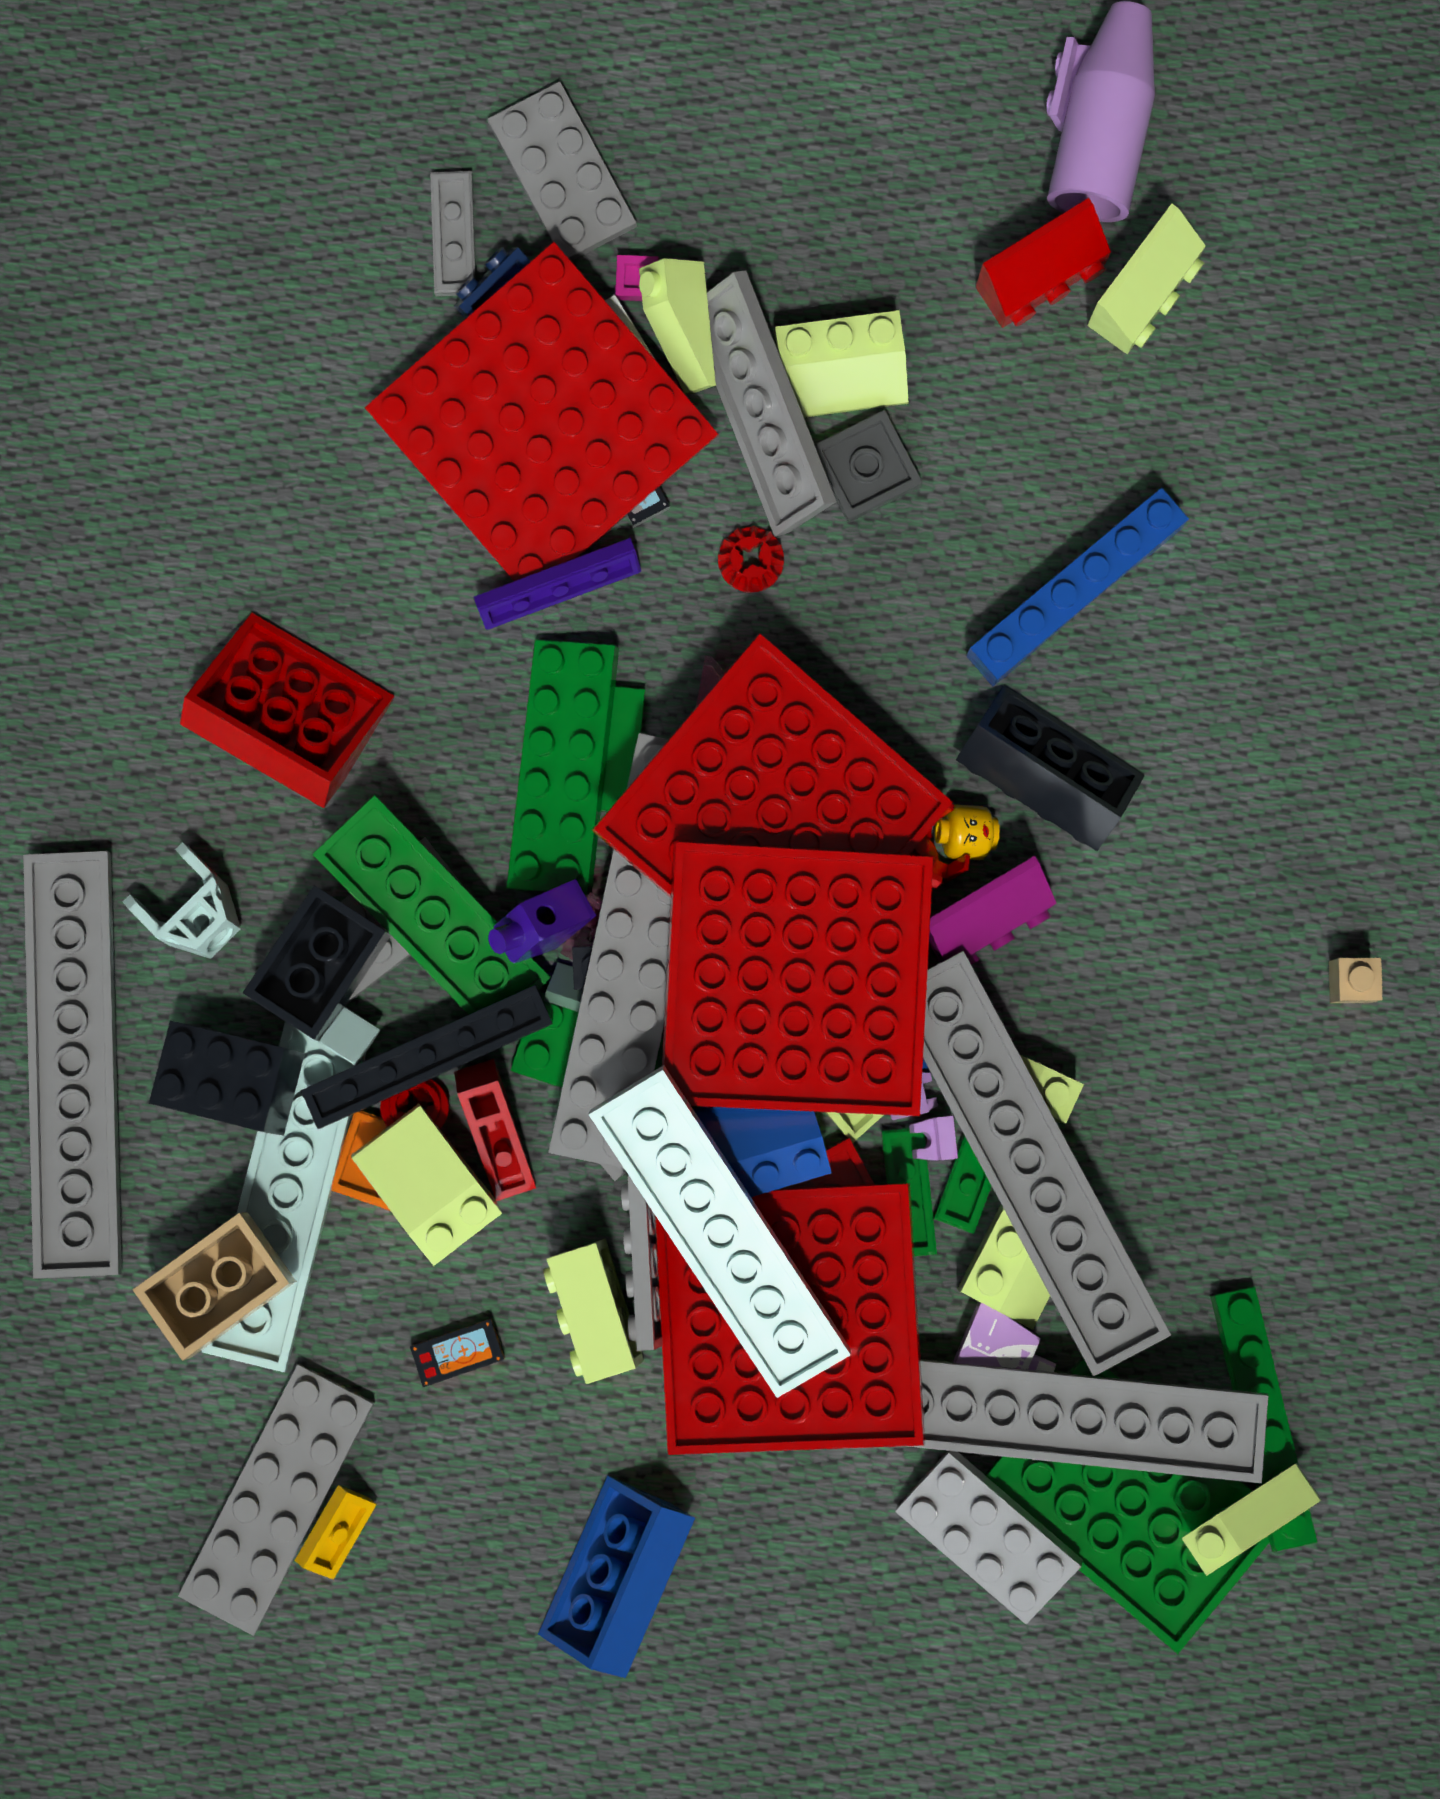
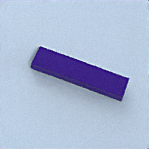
[473,538,642,630]

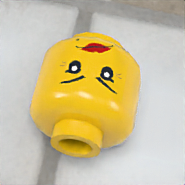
[934,804,1000,860]

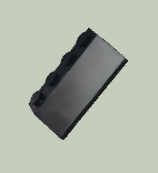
[956,685,1145,851]

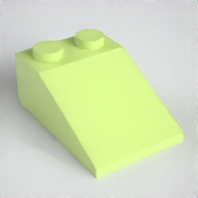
[351,1104,502,1266]

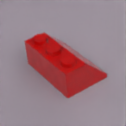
[976,198,1111,328]

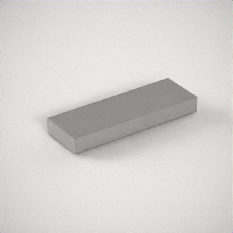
[430,171,476,297]

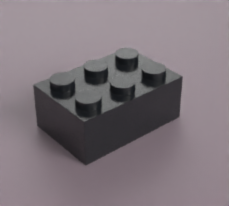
[243,885,391,1041]
[149,1020,305,1136]

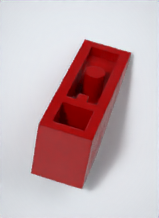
[454,1059,536,1201]

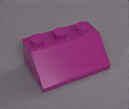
[929,856,1057,965]

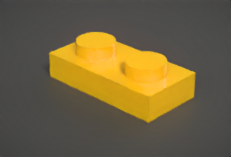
[294,1485,377,1580]

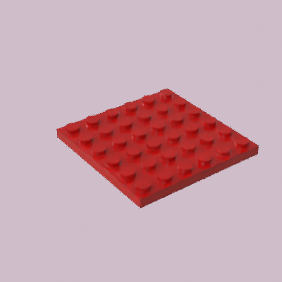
[364,242,719,581]
[592,634,953,898]
[662,842,933,1116]
[655,1183,925,1455]

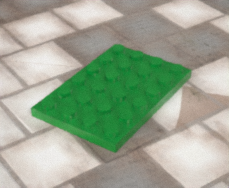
[985,1357,1270,1654]

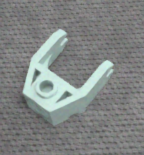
[123,842,241,959]

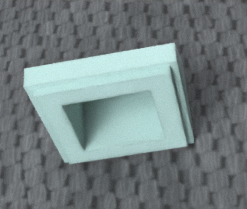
[319,1007,380,1065]

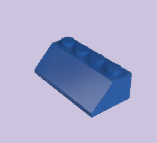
[693,1106,832,1197]
[538,1475,695,1678]

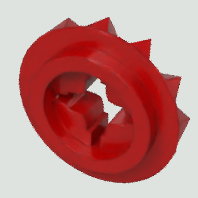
[718,525,784,593]
[380,1079,449,1129]

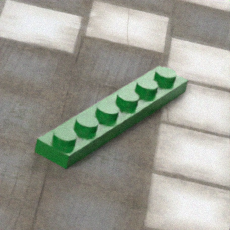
[1210,1287,1317,1552]

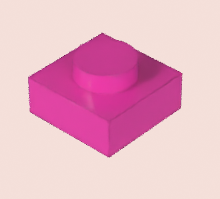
[615,255,659,301]

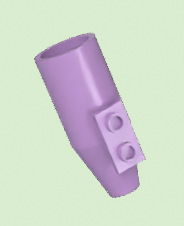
[1047,1,1155,222]

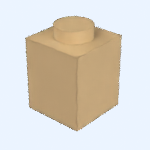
[1329,958,1383,1003]

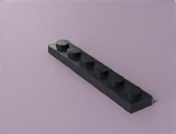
[300,985,553,1129]

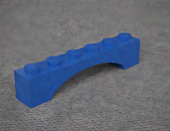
[966,487,1189,687]

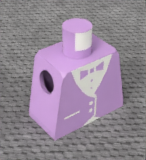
[953,1301,1056,1372]

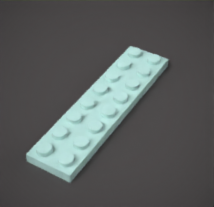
[202,1021,367,1372]
[589,1065,851,1398]

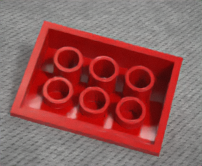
[180,613,394,808]

